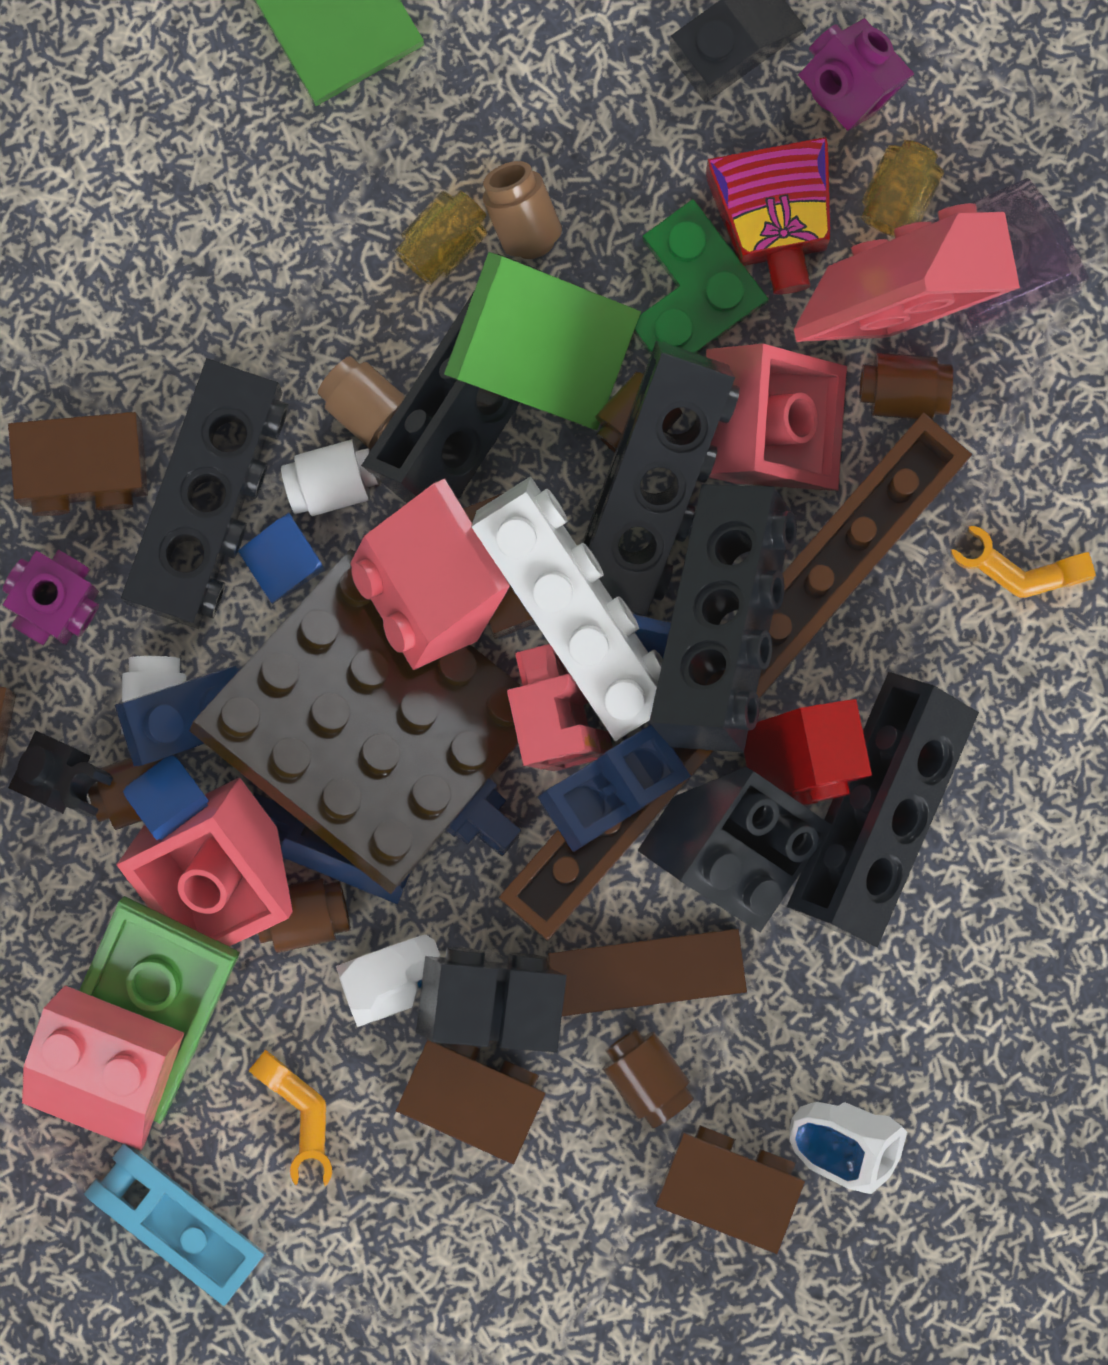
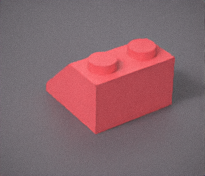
[706,344,847,491]
[350,479,510,670]
[116,777,293,947]
[22,985,184,1151]

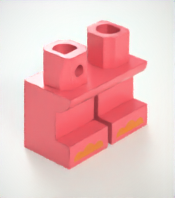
[507,644,613,771]

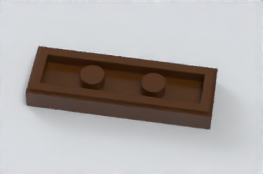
[548,929,747,1016]

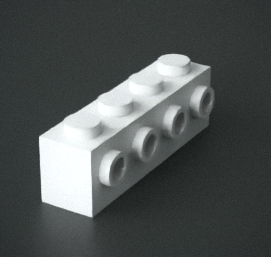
[471,476,663,741]

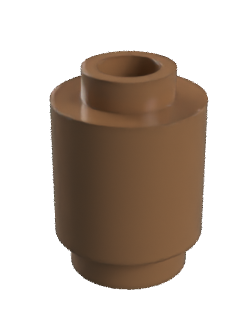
[483,161,562,259]
[317,356,406,449]

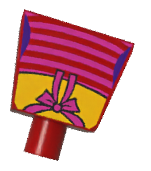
[705,137,830,295]

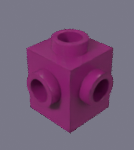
[798,18,914,131]
[2,550,99,646]

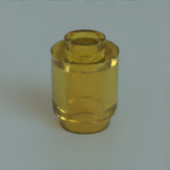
[861,140,944,238]
[394,190,488,285]

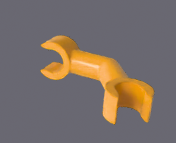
[951,526,1096,598]
[249,1050,332,1186]

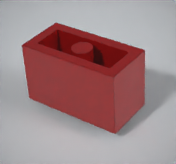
[744,699,872,806]

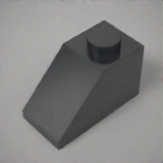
[669,0,806,103]

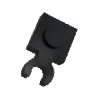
[8,730,113,817]

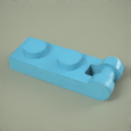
[84,1144,266,1306]

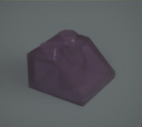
[927,178,1089,342]

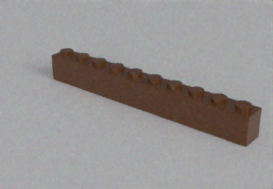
[499,412,972,942]

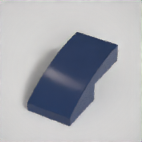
[538,725,691,852]

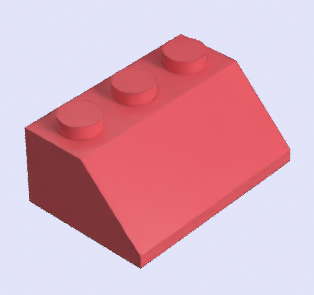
[794,203,1020,342]

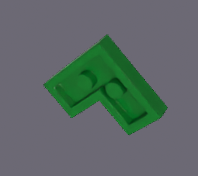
[634,199,769,355]

